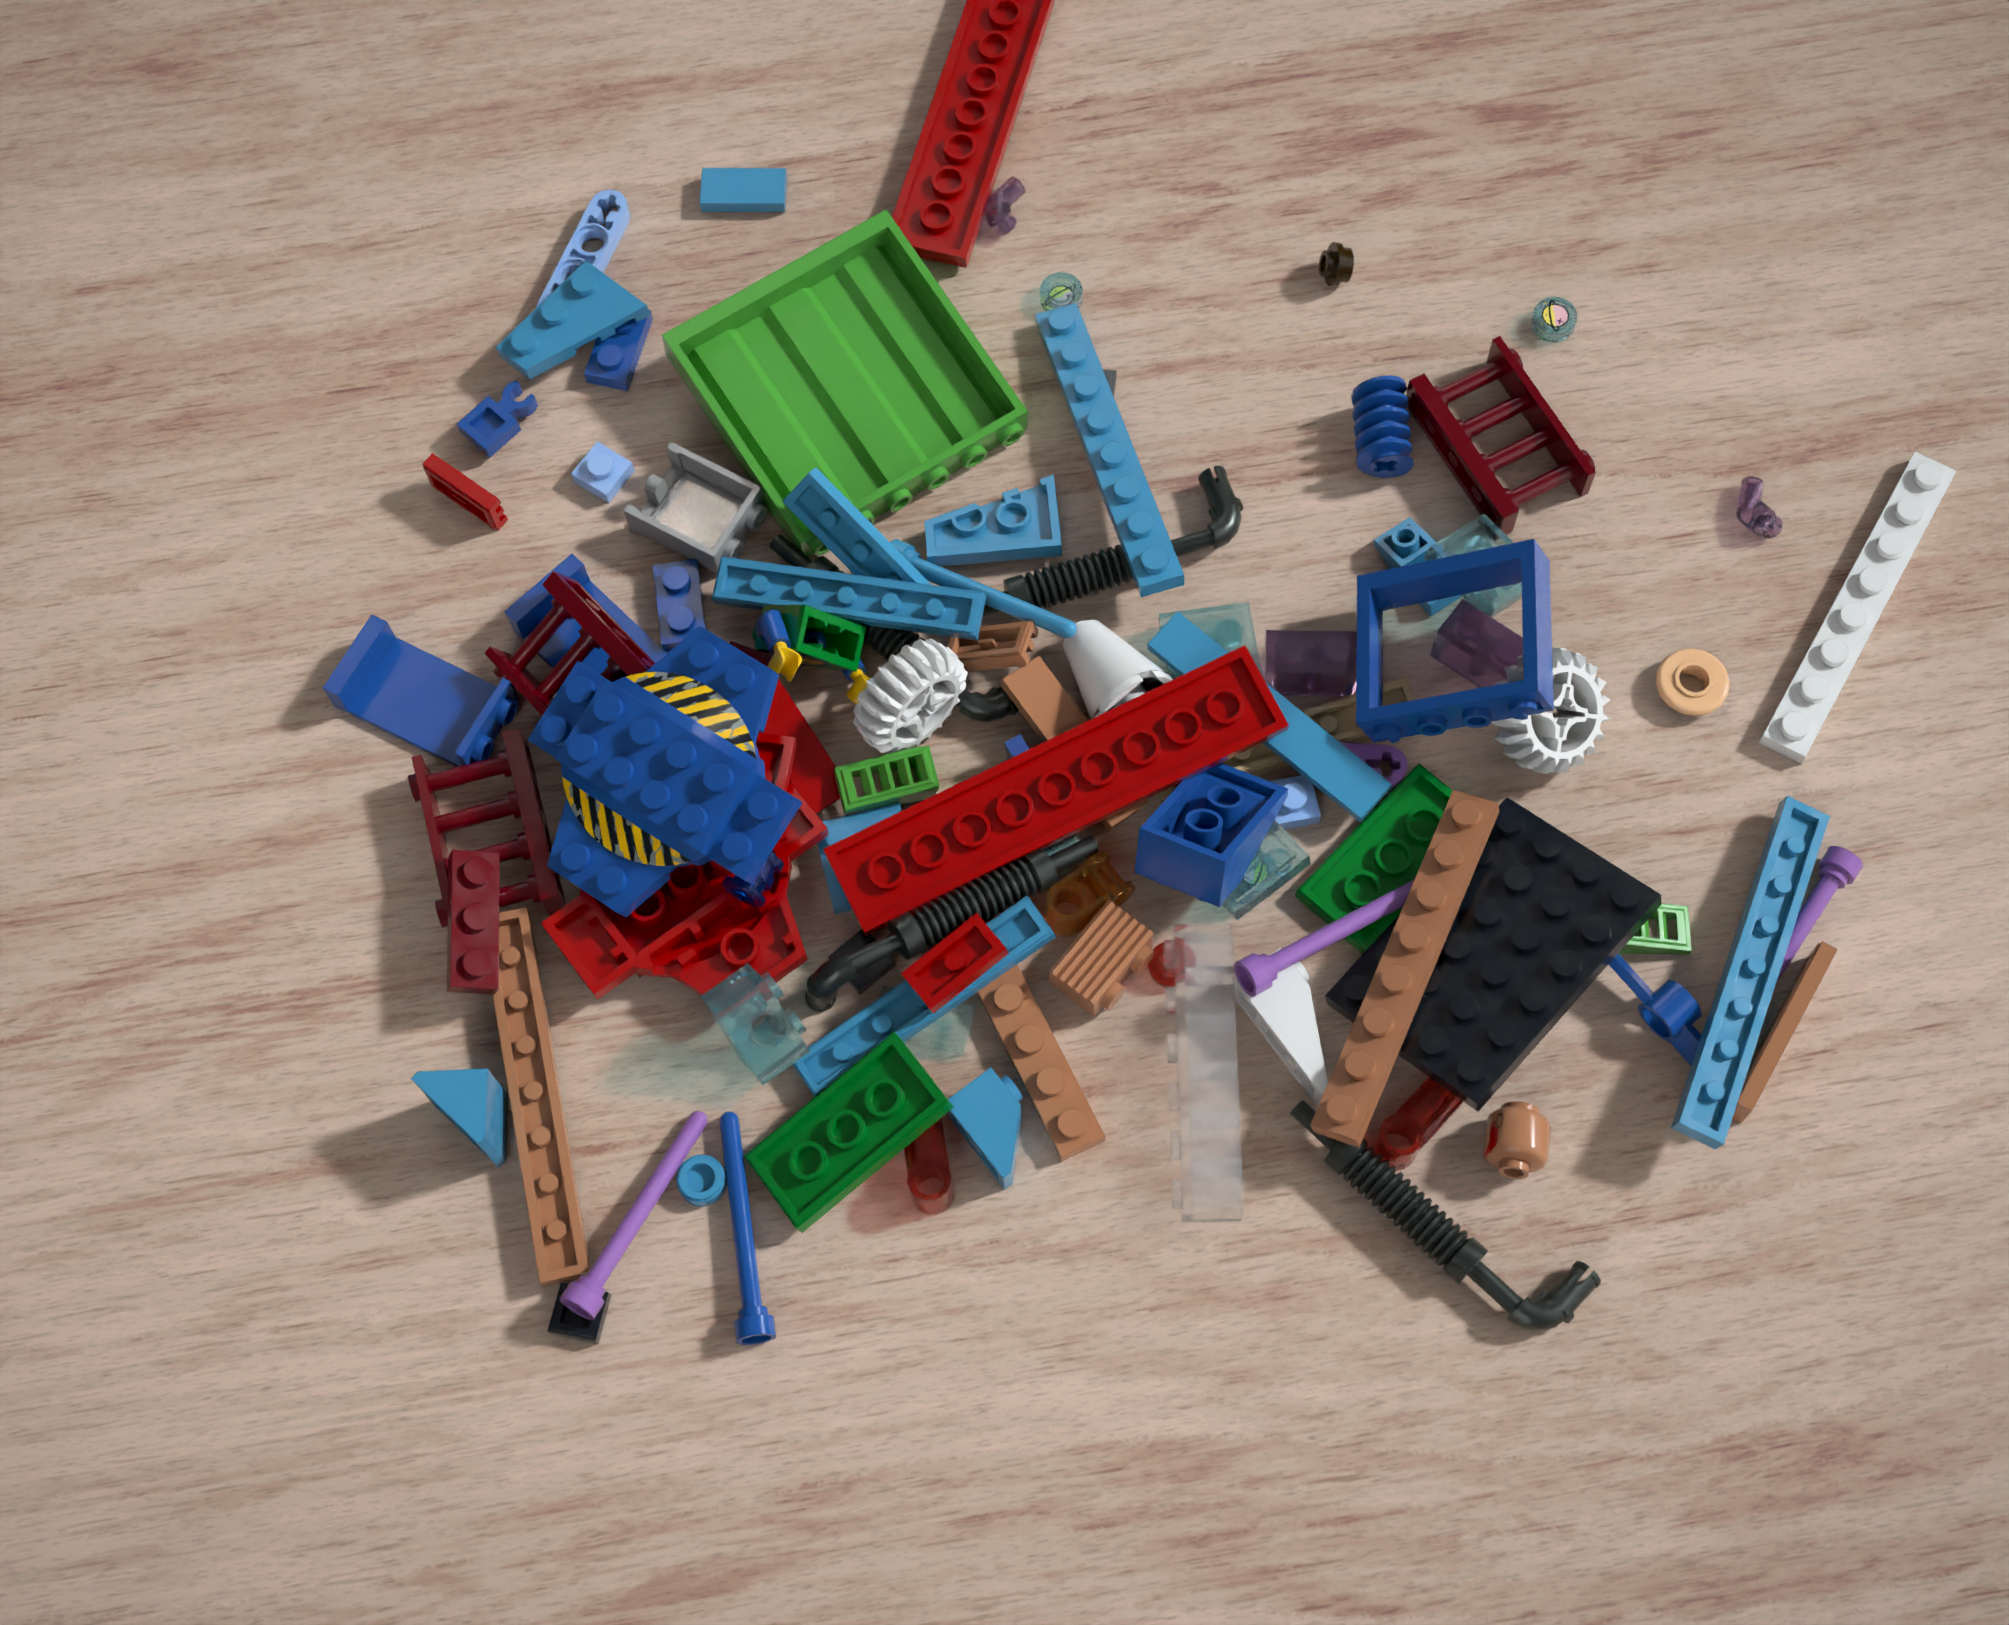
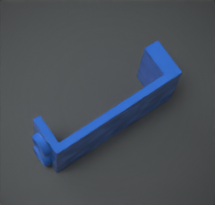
[504,553,667,678]
[323,614,519,767]

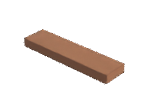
[1000,656,1148,831]
[1732,941,1838,1123]

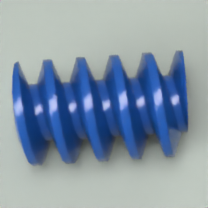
[1351,376,1414,478]

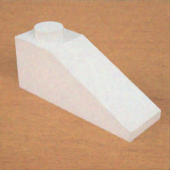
[1231,948,1328,1108]

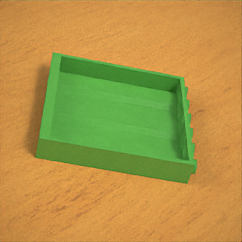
[662,210,1028,557]

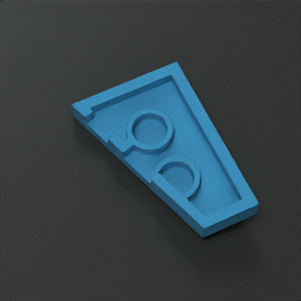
[496,260,650,379]
[924,474,1062,567]

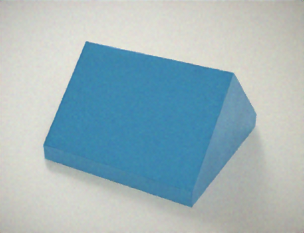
[411,1068,508,1168]

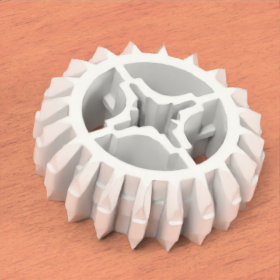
[853,638,967,754]
[1491,647,1611,774]

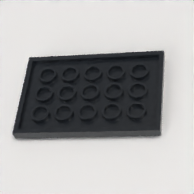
[1325,797,1662,1112]

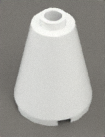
[1063,620,1173,719]

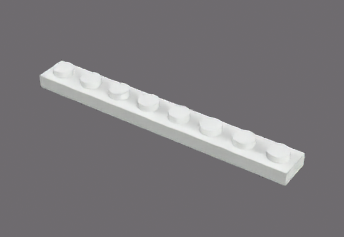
[1759,451,1956,764]

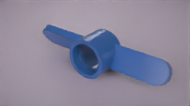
[1608,953,1702,1066]

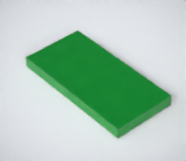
[1295,763,1453,954]
[744,1031,954,1233]

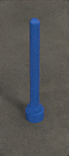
[720,1111,776,1345]

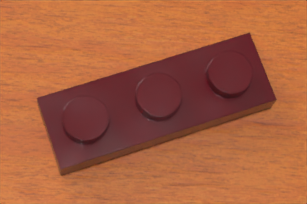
[447,849,500,994]

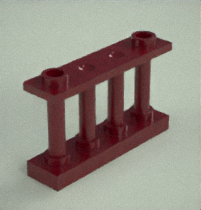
[1406,336,1596,539]
[484,571,656,716]
[408,728,566,928]

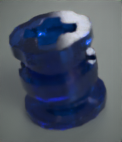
[722,852,784,907]

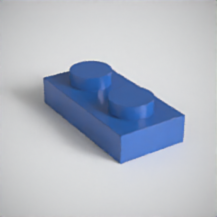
[584,309,653,391]
[653,559,707,652]

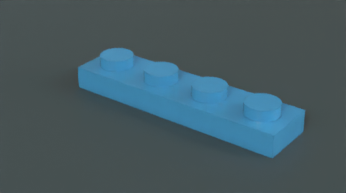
[782,467,931,585]

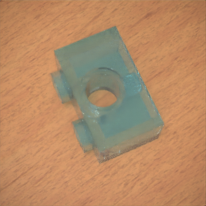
[700,963,810,1085]

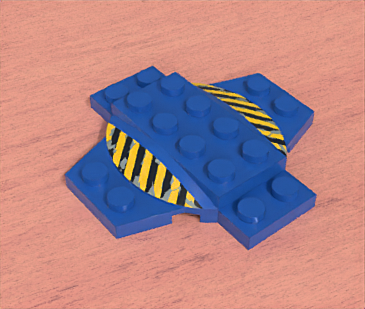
[527,625,803,917]

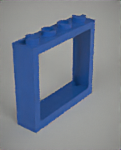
[1356,539,1554,743]

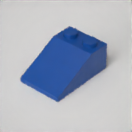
[1134,763,1288,907]

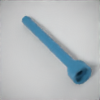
[890,539,1077,638]

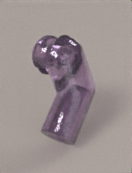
[985,176,1025,236]
[1736,476,1783,539]

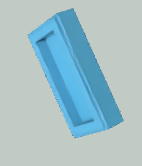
[700,168,788,212]

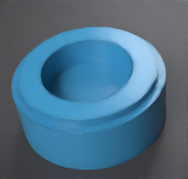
[676,1155,727,1206]

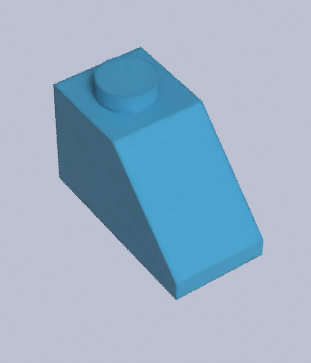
[946,1068,1023,1190]

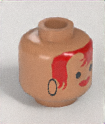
[1483,1101,1551,1179]

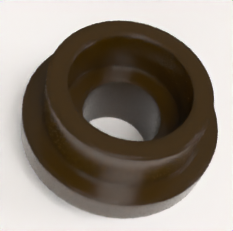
[1319,242,1354,286]

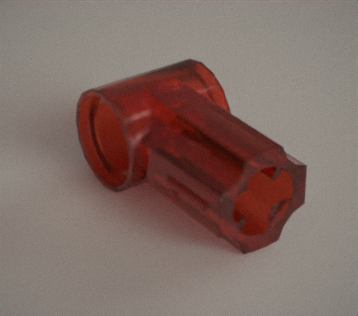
[1373,1077,1463,1170]
[904,1117,955,1214]

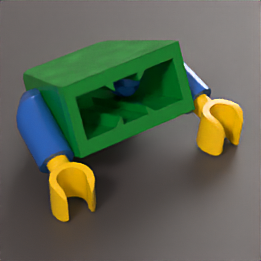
[753,605,871,704]

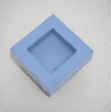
[571,441,635,503]
[1270,775,1321,831]

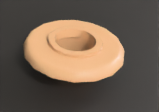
[1655,648,1730,716]

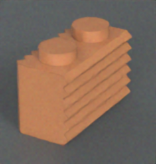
[1048,900,1155,1017]

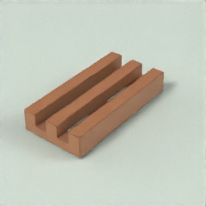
[947,620,1039,672]

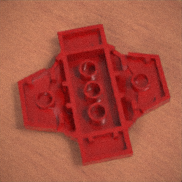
[541,781,829,1016]

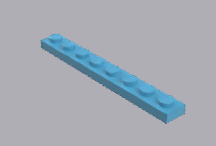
[1035,303,1184,597]
[1671,796,1830,1150]

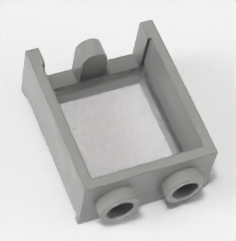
[623,442,767,576]

